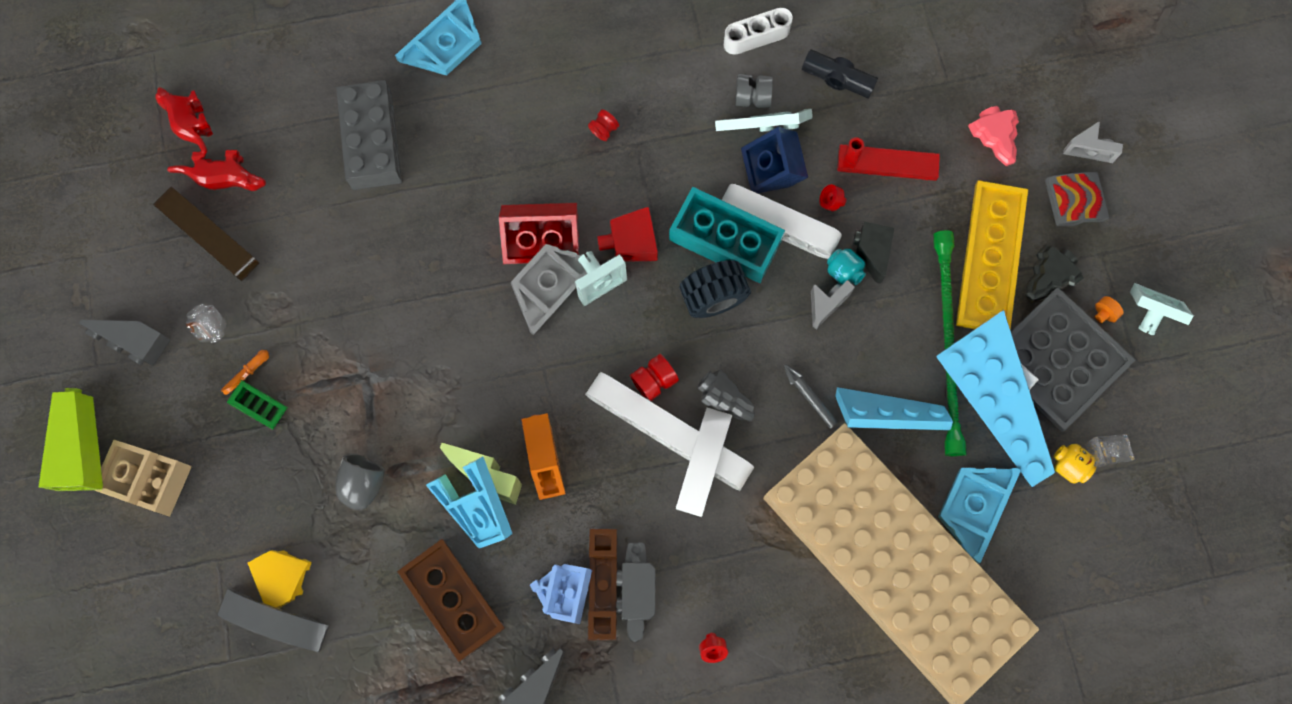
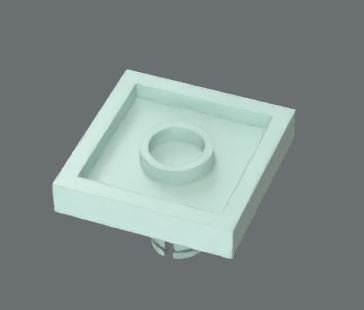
[575,251,627,306]
[1130,283,1194,335]

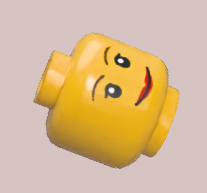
[1053,444,1096,483]

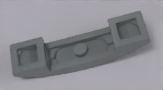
[217,589,329,652]

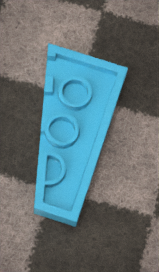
[835,387,953,430]

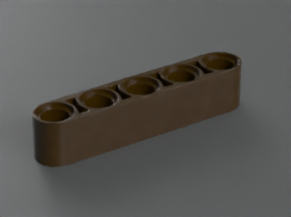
[153,187,259,281]

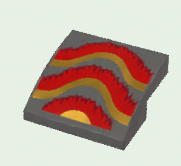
[1045,172,1110,226]

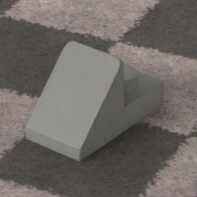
[1063,122,1123,163]
[811,280,855,330]

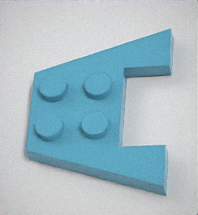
[426,457,513,548]

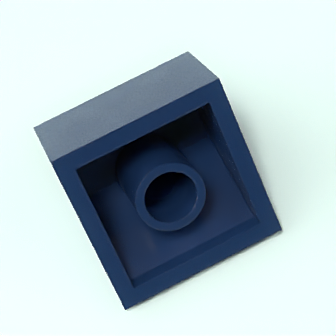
[741,127,808,193]

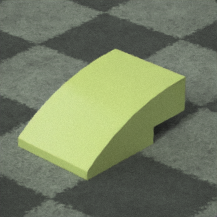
[440,443,522,505]

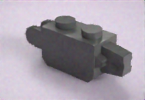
[616,543,655,643]

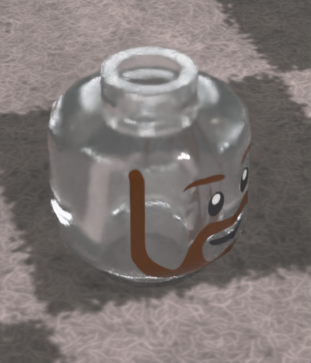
[186,303,227,343]

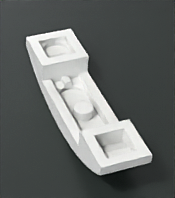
[676,408,732,517]

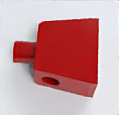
[597,207,658,262]

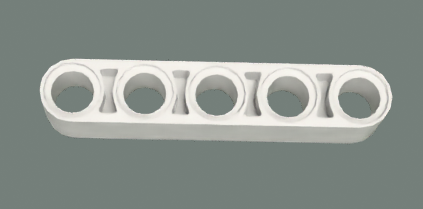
[722,184,842,259]

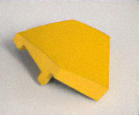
[248,550,312,609]

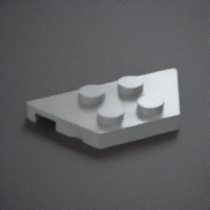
[511,244,600,335]

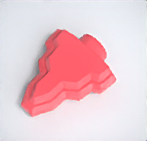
[968,106,1019,166]

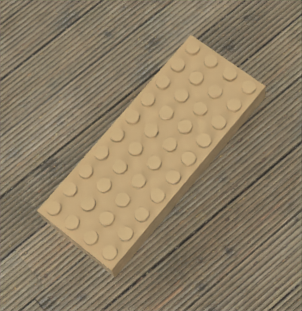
[763,423,1040,704]

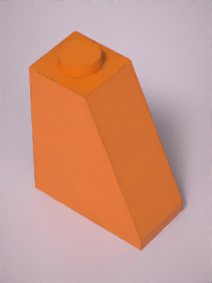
[522,413,565,500]

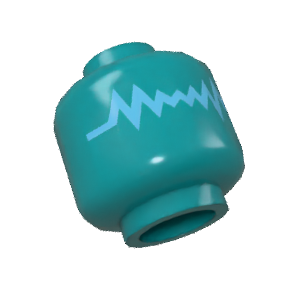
[827,249,866,285]

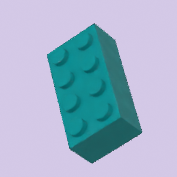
[669,187,785,284]

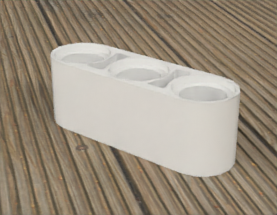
[724,8,793,55]

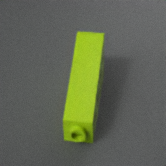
[39,388,103,491]

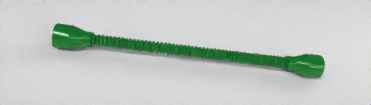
[933,230,967,457]

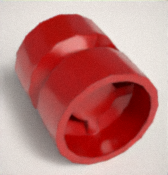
[630,354,679,402]

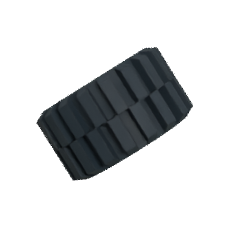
[679,260,751,318]

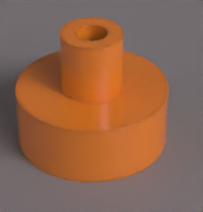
[1095,296,1124,323]

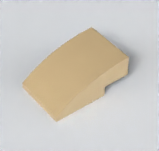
[95,440,192,517]

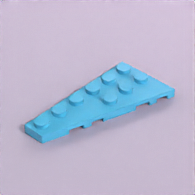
[936,310,1055,487]

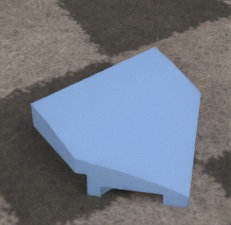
[530,564,592,624]

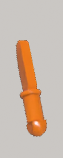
[221,350,269,395]

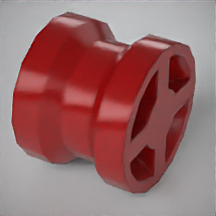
[588,110,619,141]

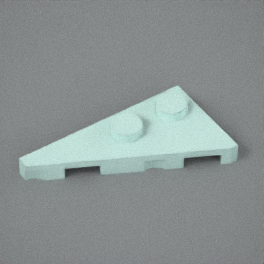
[715,108,812,132]

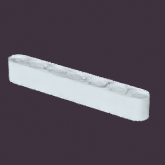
[585,372,754,491]

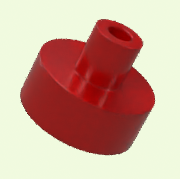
[819,184,846,211]
[699,633,728,663]

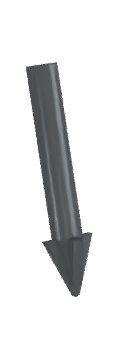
[784,364,838,429]

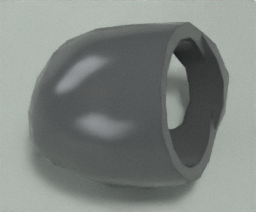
[335,453,385,510]

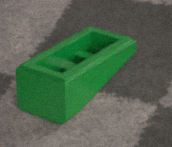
[227,380,288,430]

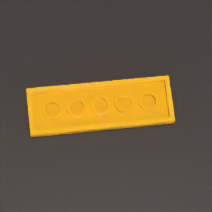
[956,180,1028,329]

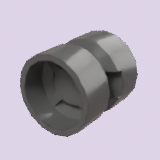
[735,74,773,108]

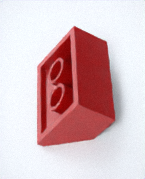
[499,203,579,264]

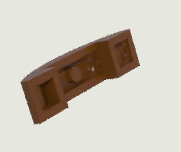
[588,529,617,640]

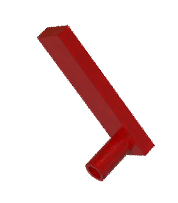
[837,138,940,181]

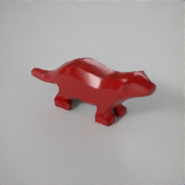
[155,87,213,154]
[167,150,266,191]

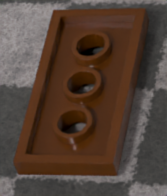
[397,539,505,662]

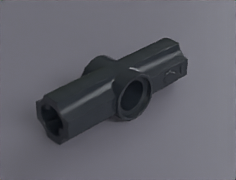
[801,49,878,99]

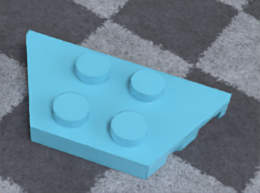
[395,0,481,76]
[938,468,1021,564]

